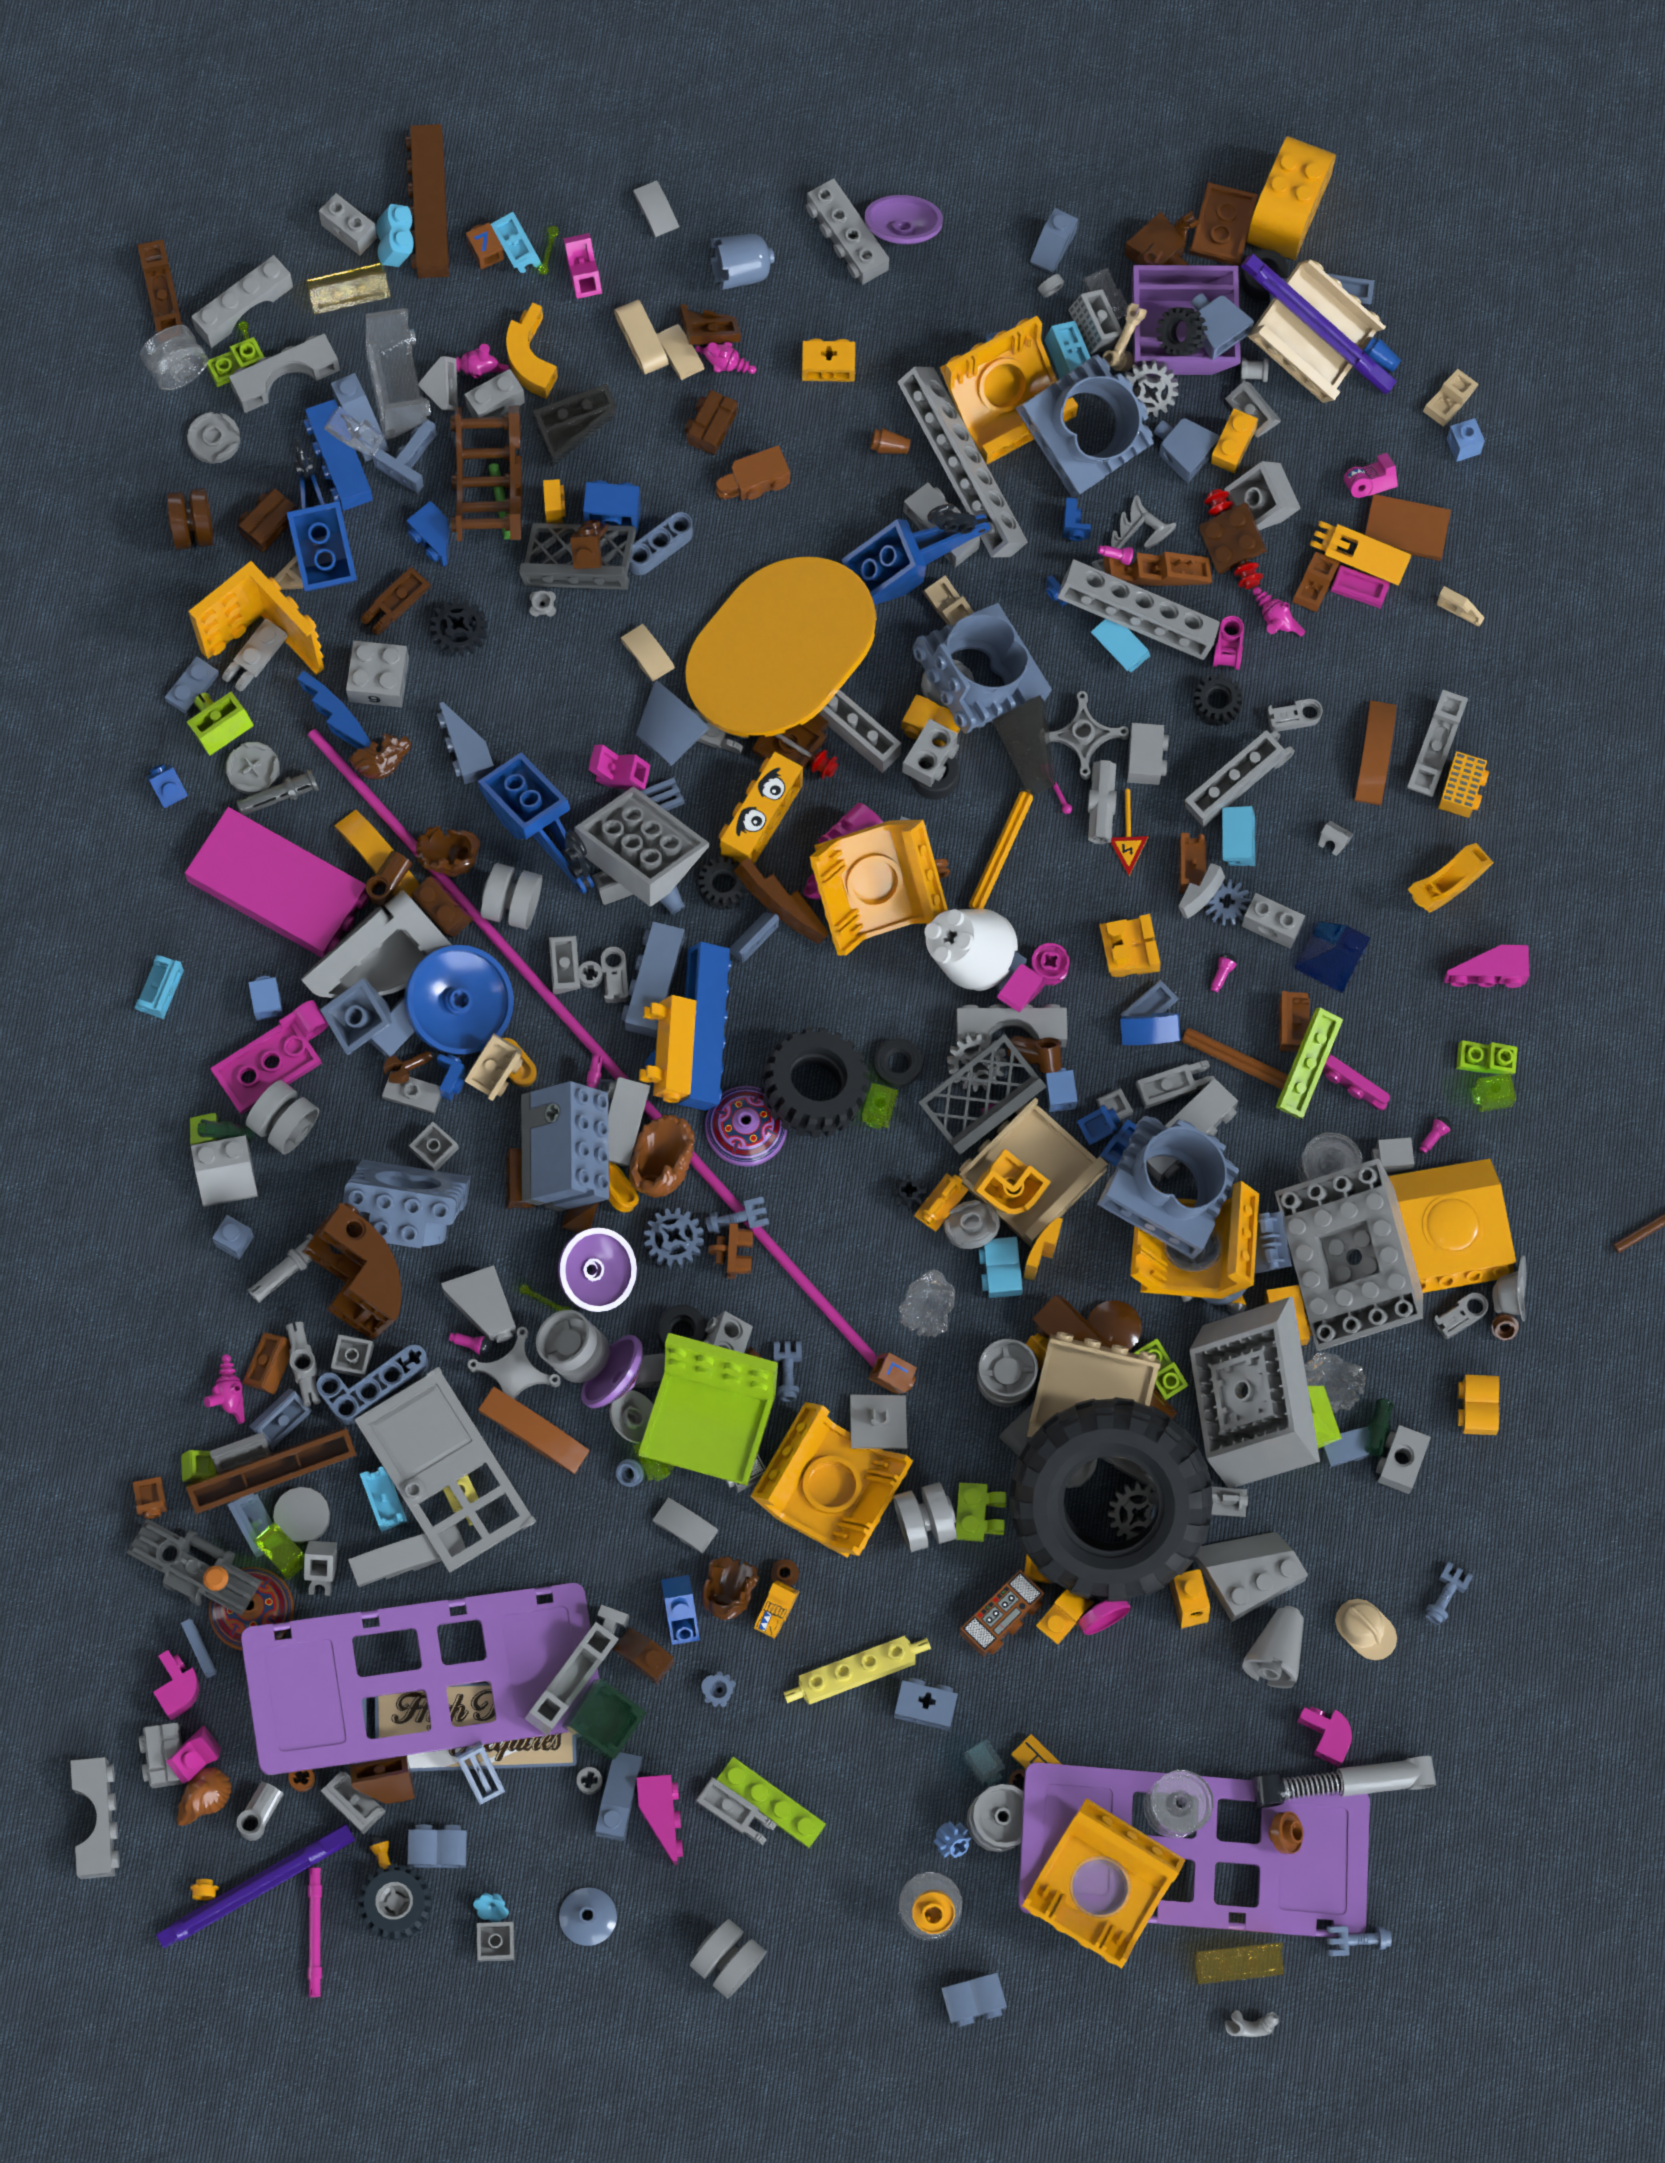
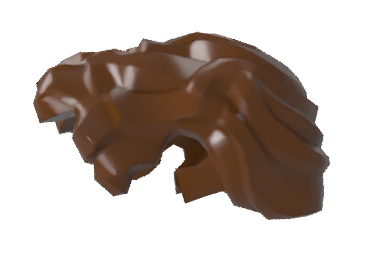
[349,734,411,780]
[416,826,480,877]
[701,1556,759,1620]

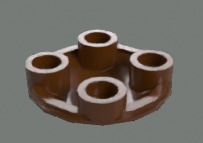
[1087,1300,1142,1350]

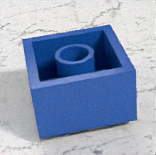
[583,480,641,537]

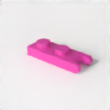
[1322,1054,1390,1110]

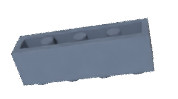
[621,922,685,1038]

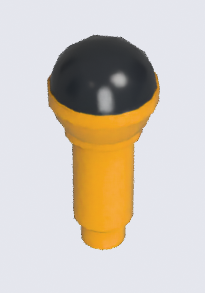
[369,1835,391,1869]

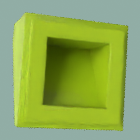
[190,1113,218,1146]
[181,1450,216,1482]

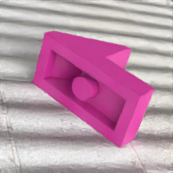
[997,964,1045,1013]
[166,1726,221,1783]

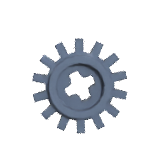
[1205,879,1251,926]

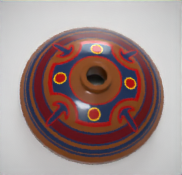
[209,1567,294,1651]

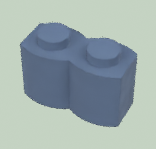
[408,1824,467,1868]
[941,1973,1007,2028]

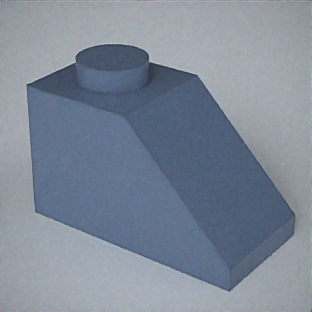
[1030,208,1078,275]

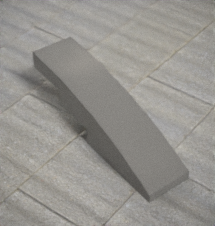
[348,1524,466,1587]

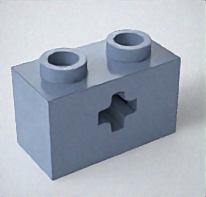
[894,1678,958,1731]

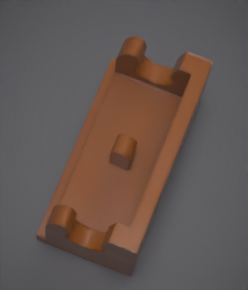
[1179,833,1206,894]
[1279,991,1310,1052]

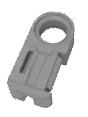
[1267,699,1323,732]
[601,947,629,1003]
[1433,1293,1488,1339]

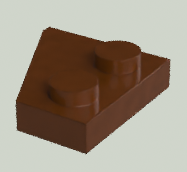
[679,304,741,345]

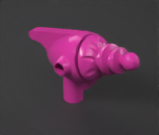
[695,341,756,374]
[456,344,509,378]
[1253,587,1305,637]
[204,1354,245,1424]

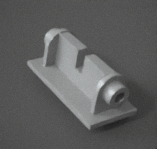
[1211,1487,1248,1517]

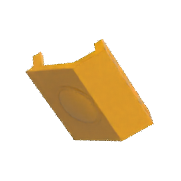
[940,316,1078,465]
[810,820,948,955]
[1388,1159,1517,1293]
[751,1402,913,1558]

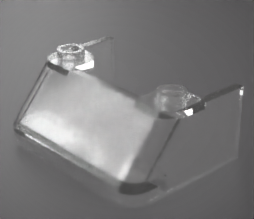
[365,308,431,439]

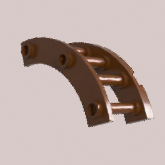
[451,405,522,541]

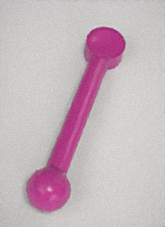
[1042,765,1072,814]

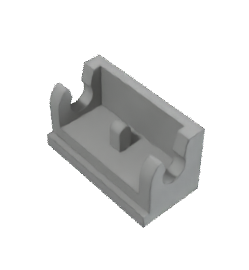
[321,1771,386,1835]

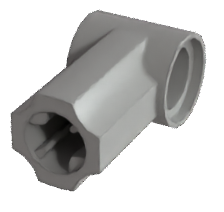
[237,1781,284,1841]

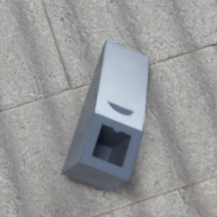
[437,702,494,784]

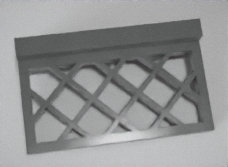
[519,523,636,590]
[918,1034,1047,1155]

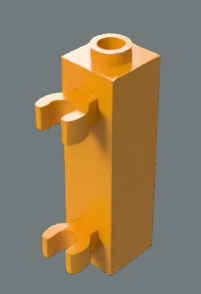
[639,995,697,1103]

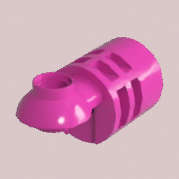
[803,803,883,901]

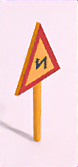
[1111,788,1149,876]

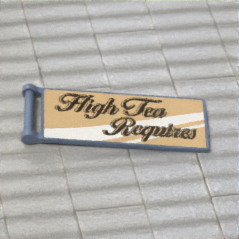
[353,1683,577,1772]

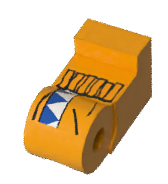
[754,1580,799,1639]

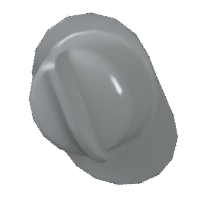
[1493,1255,1526,1322]

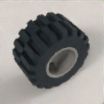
[358,1865,433,1942]

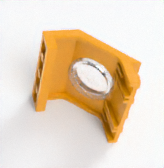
[1130,1181,1259,1299]
[1022,1798,1186,1968]

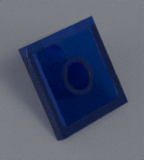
[1294,921,1371,993]

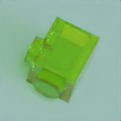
[1472,1073,1516,1112]
[862,1083,898,1129]
[633,1442,674,1481]

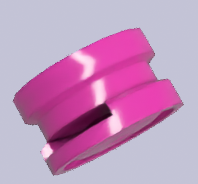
[1031,943,1070,986]

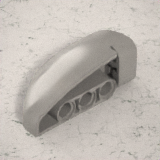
[301,889,452,998]

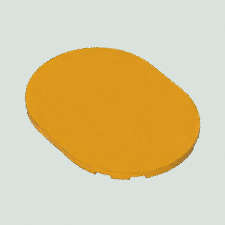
[685,557,877,737]

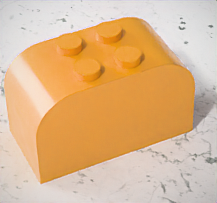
[1247,136,1336,261]

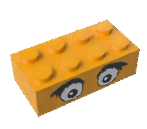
[718,752,803,865]

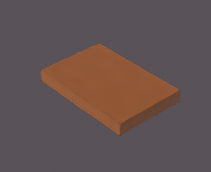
[1189,182,1258,266]
[1365,494,1451,561]

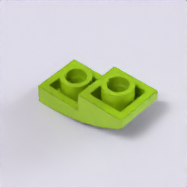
[206,337,264,387]
[1456,1040,1517,1074]
[1133,1338,1189,1400]

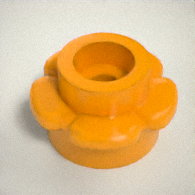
[190,1879,219,1901]

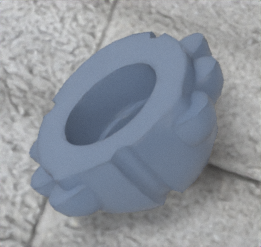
[701,1671,736,1707]

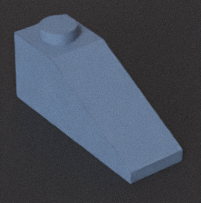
[331,373,389,462]
[595,1751,642,1842]

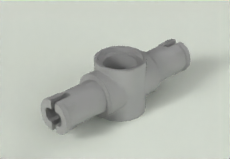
[286,1322,321,1407]

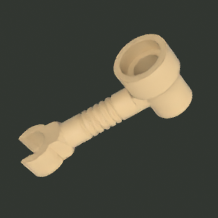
[1103,303,1147,372]

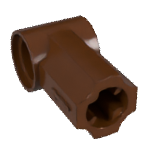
[366,851,412,906]
[1007,1035,1062,1073]

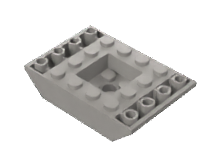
[1275,1158,1423,1351]
[1190,1297,1320,1488]

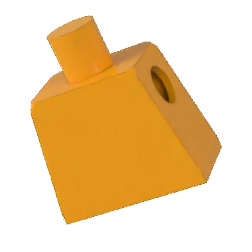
[1169,1569,1210,1629]

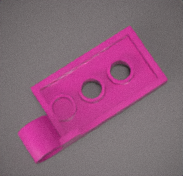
[210,1000,329,1115]

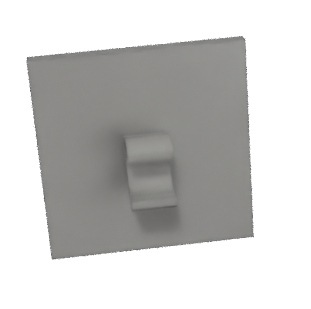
[850,1395,907,1449]

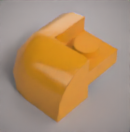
[973,1149,1051,1214]

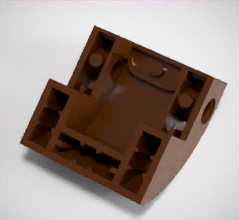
[302,1202,401,1341]

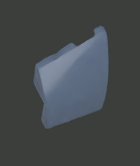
[636,680,709,766]

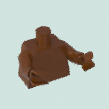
[1124,210,1200,265]

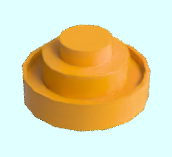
[912,1890,955,1934]

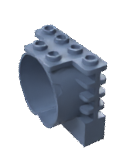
[1015,355,1154,497]
[913,603,1052,734]
[1097,1116,1239,1259]
[343,1159,471,1248]

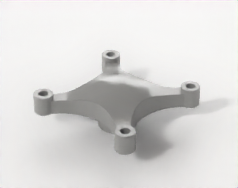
[1039,691,1129,780]
[468,1327,561,1399]

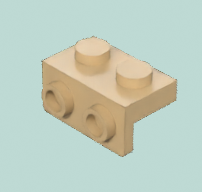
[464,1033,523,1101]

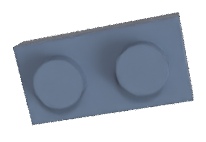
[165,657,219,715]

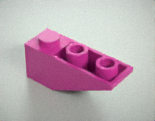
[1444,945,1529,988]
[637,1775,683,1865]

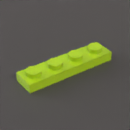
[1276,1008,1343,1119]
[717,1757,826,1848]

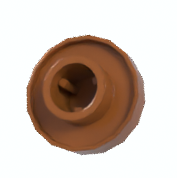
[1268,1811,1304,1855]

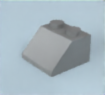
[1224,461,1301,530]
[191,1135,258,1207]

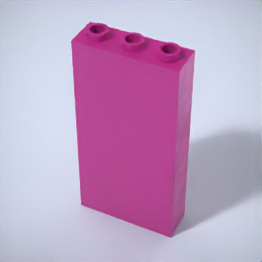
[185,807,370,958]

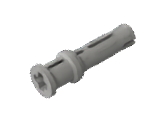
[247,1234,313,1303]

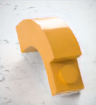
[506,303,558,399]
[1408,843,1494,913]

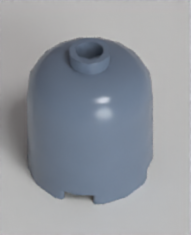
[710,234,774,290]

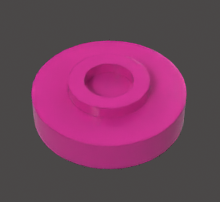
[1078,1600,1131,1635]

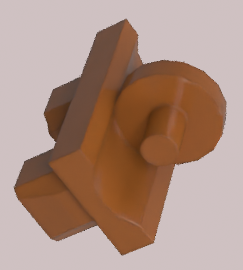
[708,1223,753,1279]

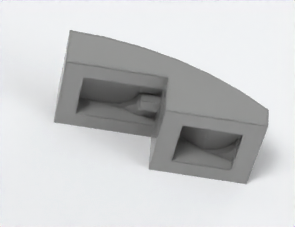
[633,181,679,238]
[1179,863,1225,919]
[653,1497,718,1554]

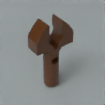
[383,1051,432,1084]

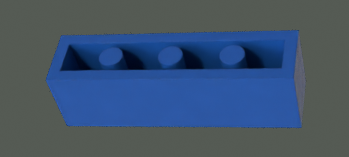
[303,399,373,511]

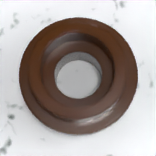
[1491,1313,1519,1341]
[771,1559,799,1587]

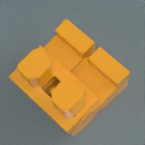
[1099,914,1160,977]

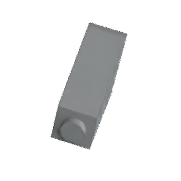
[441,1265,517,1343]

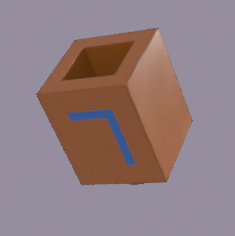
[868,1352,917,1394]

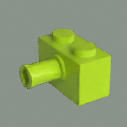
[187,692,254,756]

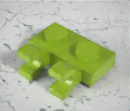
[955,1482,1007,1542]

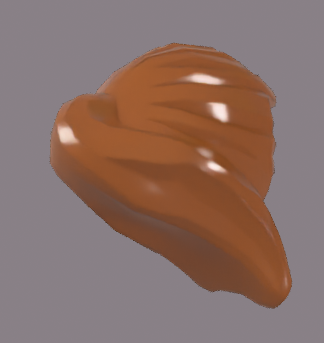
[177,1767,231,1826]

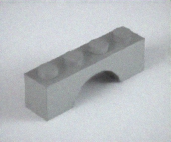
[191,255,293,348]
[229,333,340,413]
[956,1004,1067,1048]
[525,1622,618,1736]
[71,1757,120,1879]

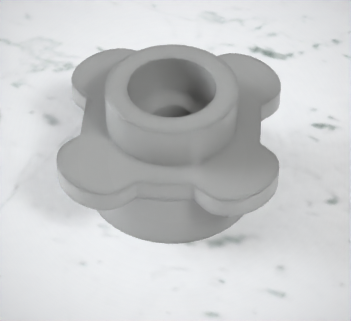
[529,591,556,617]

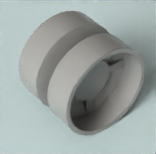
[481,863,542,930]
[246,1080,319,1155]
[536,1310,610,1383]
[977,1339,1038,1407]
[893,1482,957,1553]
[690,1919,767,1999]

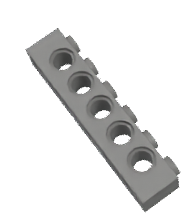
[1057,559,1220,660]

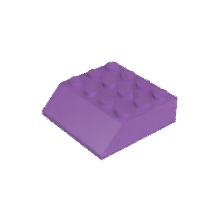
[1131,265,1241,375]

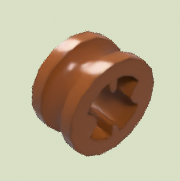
[935,859,950,879]
[288,1769,315,1792]

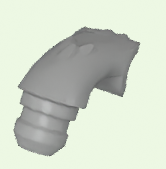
[1225,2010,1279,2037]

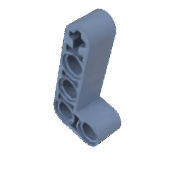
[317,1345,428,1425]

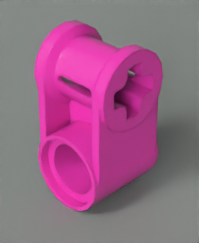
[1213,616,1244,670]

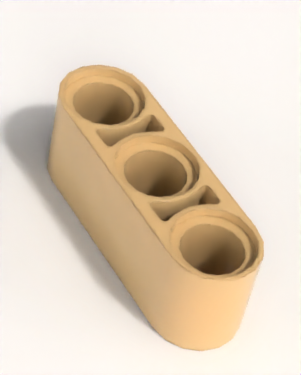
[614,300,669,375]

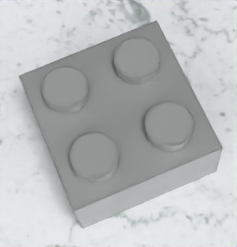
[409,1122,459,1171]
[331,1335,374,1378]
[477,1922,515,1962]

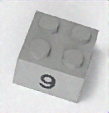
[346,640,409,708]

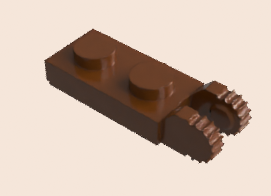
[360,567,431,635]

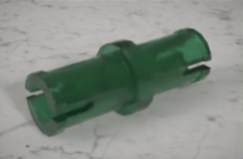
[197,1119,254,1143]
[1365,1399,1394,1456]

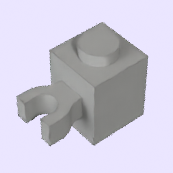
[304,1541,337,1596]

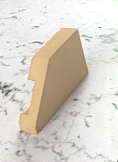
[274,556,314,590]
[1436,586,1484,627]

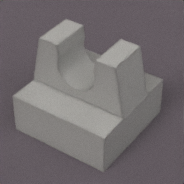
[1318,821,1354,856]
[597,1605,629,1635]

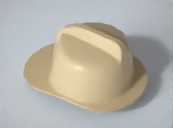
[1335,1599,1397,1660]

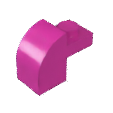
[564,233,602,299]
[589,745,651,790]
[153,1650,200,1720]
[1297,1707,1352,1767]

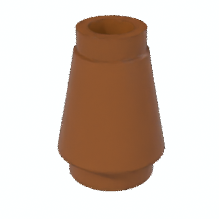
[870,428,910,454]

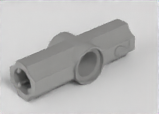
[1088,760,1117,844]

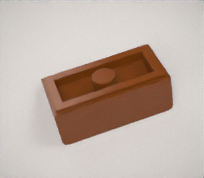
[242,1332,291,1395]

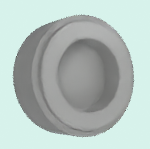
[1038,274,1064,298]

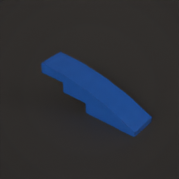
[297,670,371,749]

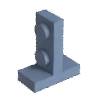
[372,419,437,494]

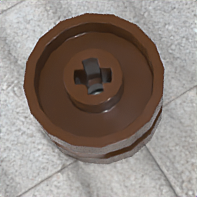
[167,488,214,550]

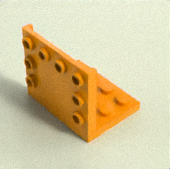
[188,561,324,675]

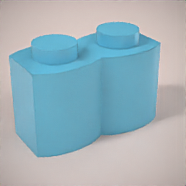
[376,204,413,267]
[978,1237,1022,1298]

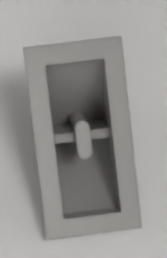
[417,356,458,412]

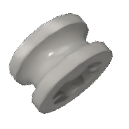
[579,961,603,988]
[577,1767,603,1795]

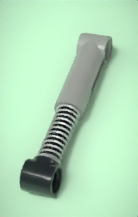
[1252,1756,1436,1808]

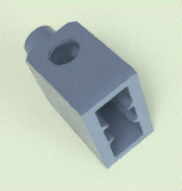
[1191,293,1254,360]
[1154,418,1220,483]

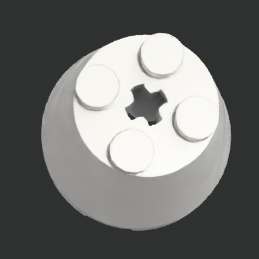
[924,909,1018,991]

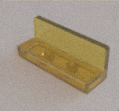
[306,263,391,315]
[1194,1942,1284,1985]

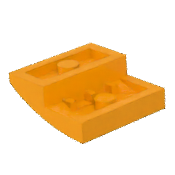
[1023,1217,1063,1281]

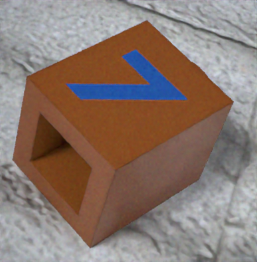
[466,222,504,270]

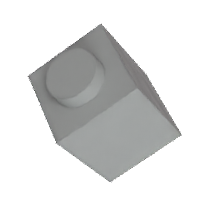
[1371,1138,1414,1173]

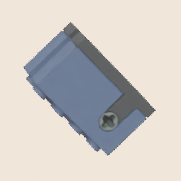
[521,1081,609,1212]

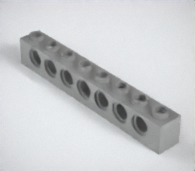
[898,366,1028,557]

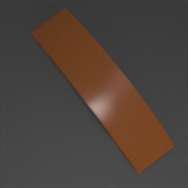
[1354,700,1397,806]

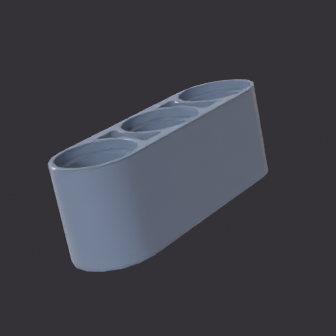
[629,512,693,575]

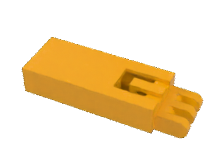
[1310,521,1412,586]

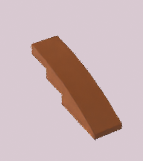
[1103,552,1212,586]
[478,1386,590,1475]

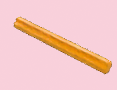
[969,791,1033,909]

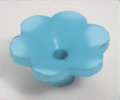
[473,1893,509,1923]

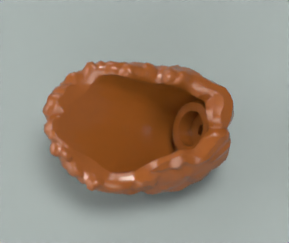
[629,1115,695,1198]

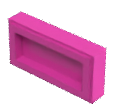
[1331,565,1390,609]

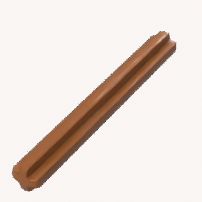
[1182,1028,1288,1090]

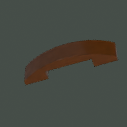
[137,239,185,343]

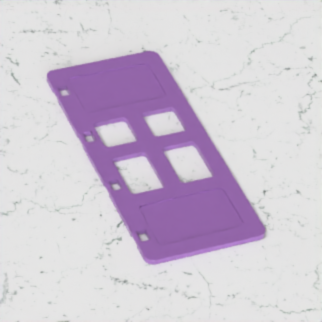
[241,1583,605,1775]
[1018,1763,1370,1938]

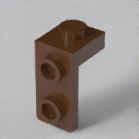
[570,520,608,569]

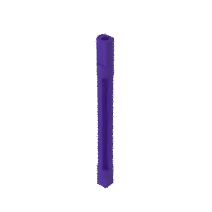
[1241,254,1397,394]
[156,1823,356,1949]

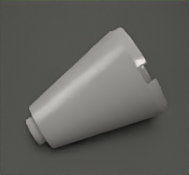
[1242,1606,1304,1689]

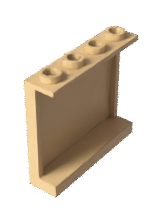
[1247,259,1386,403]
[959,1098,1108,1247]
[1027,1332,1161,1461]

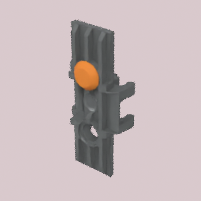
[127,1519,262,1616]

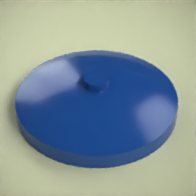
[405,945,514,1055]

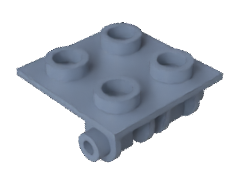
[1254,1211,1292,1274]

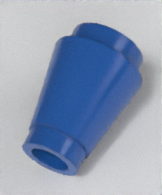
[1363,337,1401,373]

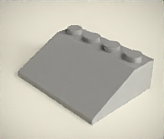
[575,786,709,907]

